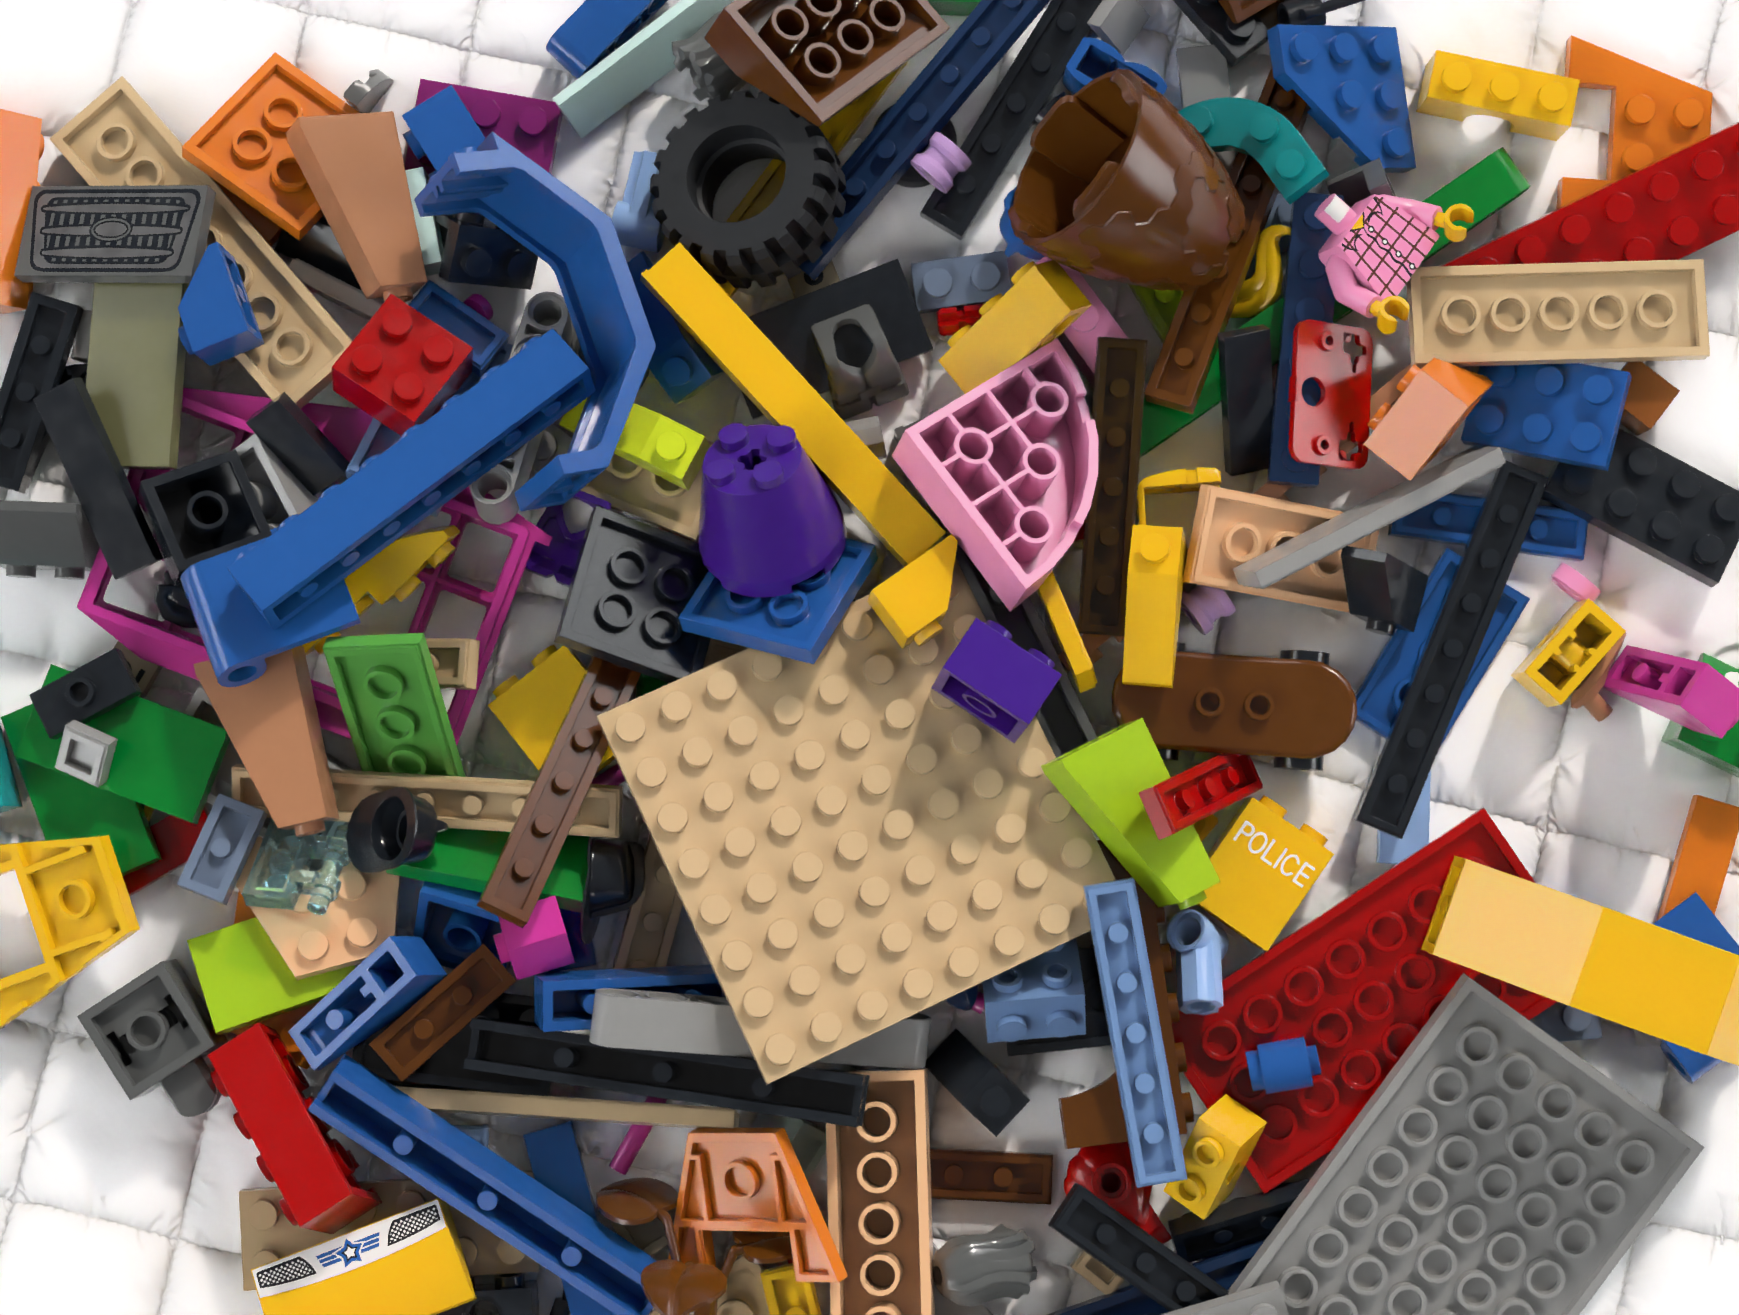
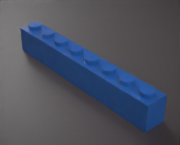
[227,328,596,631]

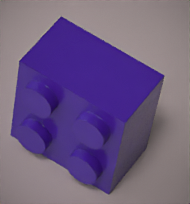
[931,618,1062,743]

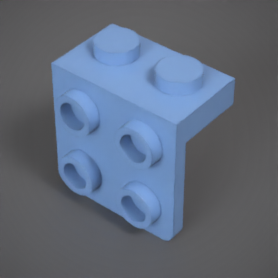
[982,938,1086,1043]

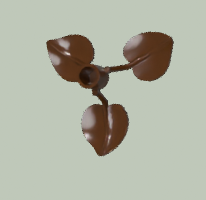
[596,1177,793,1315]

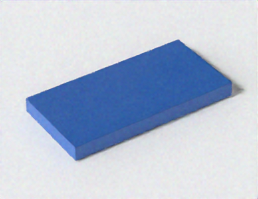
[1355,548,1530,748]

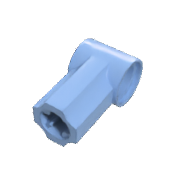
[612,150,665,253]
[1166,909,1229,1016]

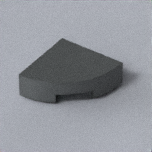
[343,69,394,113]

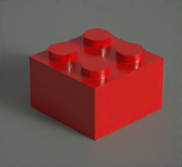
[332,294,473,436]

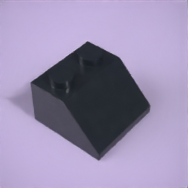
[138,449,272,588]

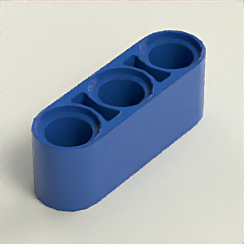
[546,0,668,79]

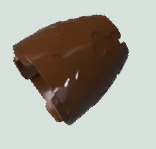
[1008,68,1246,291]

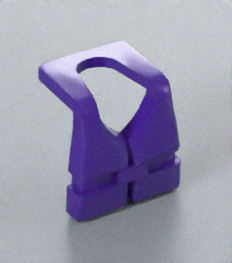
[525,490,612,587]

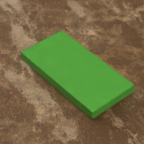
[322,633,466,777]

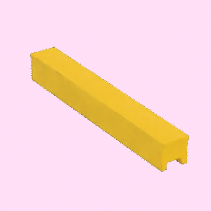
[640,242,946,567]

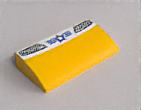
[251,1198,476,1315]

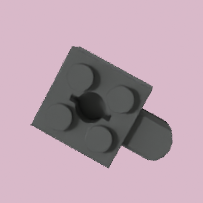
[77,959,228,1117]

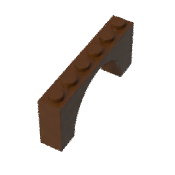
[1058,840,1194,1149]

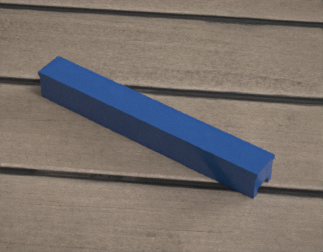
[308,1053,657,1315]

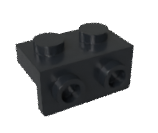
[436,212,538,290]

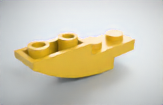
[302,525,460,655]

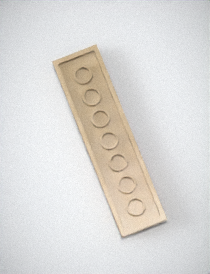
[50,76,352,409]

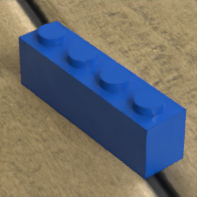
[534,964,725,1032]

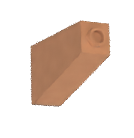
[286,111,427,302]
[194,645,339,837]

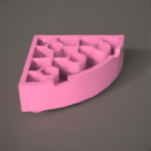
[892,339,1098,612]

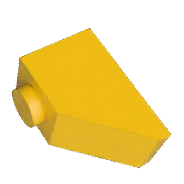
[867,534,958,649]

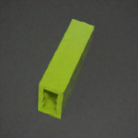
[1041,718,1220,910]

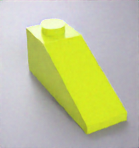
[559,398,710,491]

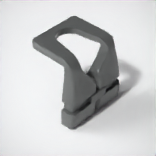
[811,304,910,420]

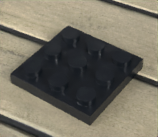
[554,505,711,683]

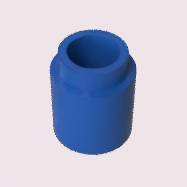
[1245,1037,1321,1094]

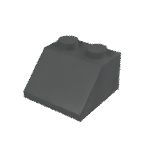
[0,500,100,580]

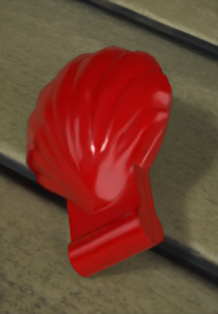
[1064,1142,1172,1244]

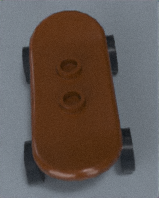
[1111,642,1357,771]

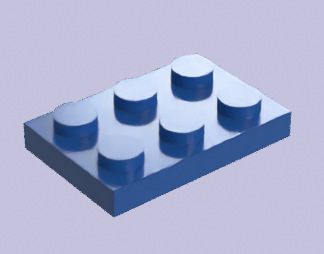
[1461,363,1632,471]

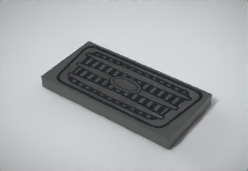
[14,185,216,283]

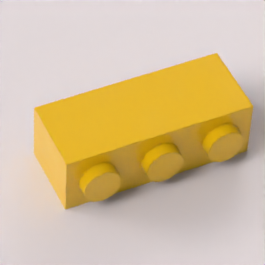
[938,260,1092,394]

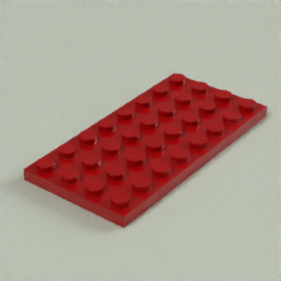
[1172,808,1557,1194]

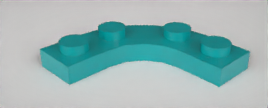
[1178,97,1330,204]

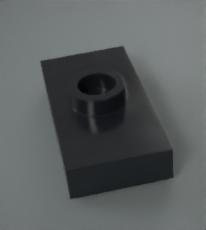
[29,648,142,740]

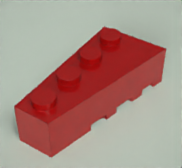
[207,1023,382,1234]

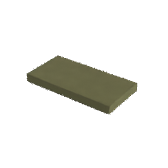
[86,283,190,470]

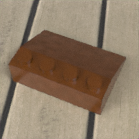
[704,0,950,127]

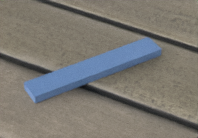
[1083,877,1187,1188]

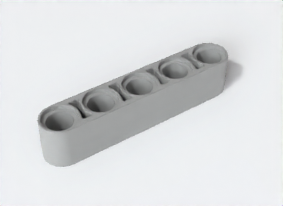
[469,291,573,524]

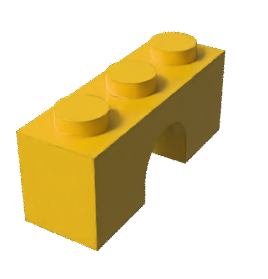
[1416,50,1580,141]

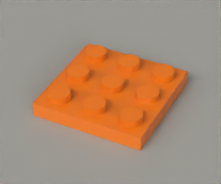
[182,52,360,241]

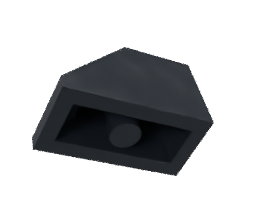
[1341,546,1429,636]
[925,1028,1030,1137]

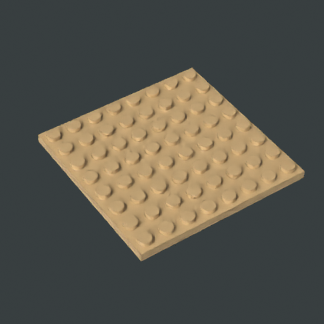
[597,558,1116,1085]

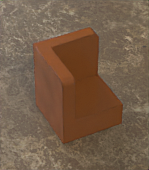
[1620,362,1680,436]

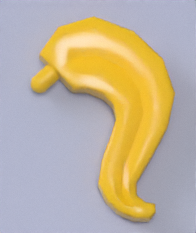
[1230,224,1291,318]

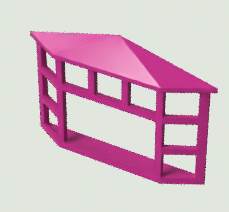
[76,387,553,745]

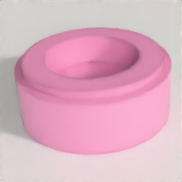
[1551,562,1601,602]

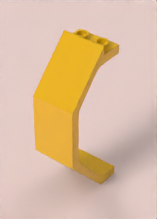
[1421,856,1739,1066]

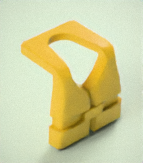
[1137,467,1222,525]

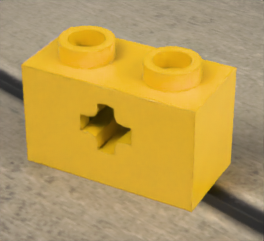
[1511,598,1626,708]
[1163,1094,1267,1220]

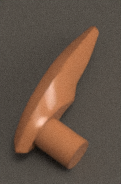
[1571,632,1627,722]

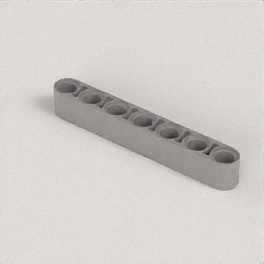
[589,988,932,1069]

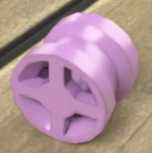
[910,132,972,194]
[1181,585,1236,635]

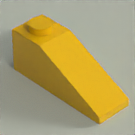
[1122,524,1187,688]

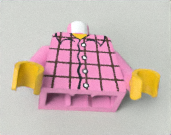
[1314,193,1474,334]

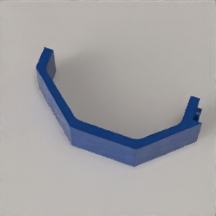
[414,131,656,512]

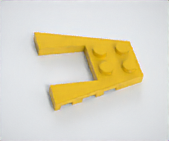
[0,835,140,1029]

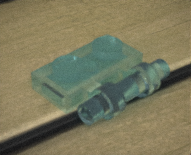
[242,818,351,915]

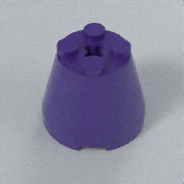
[698,423,847,598]

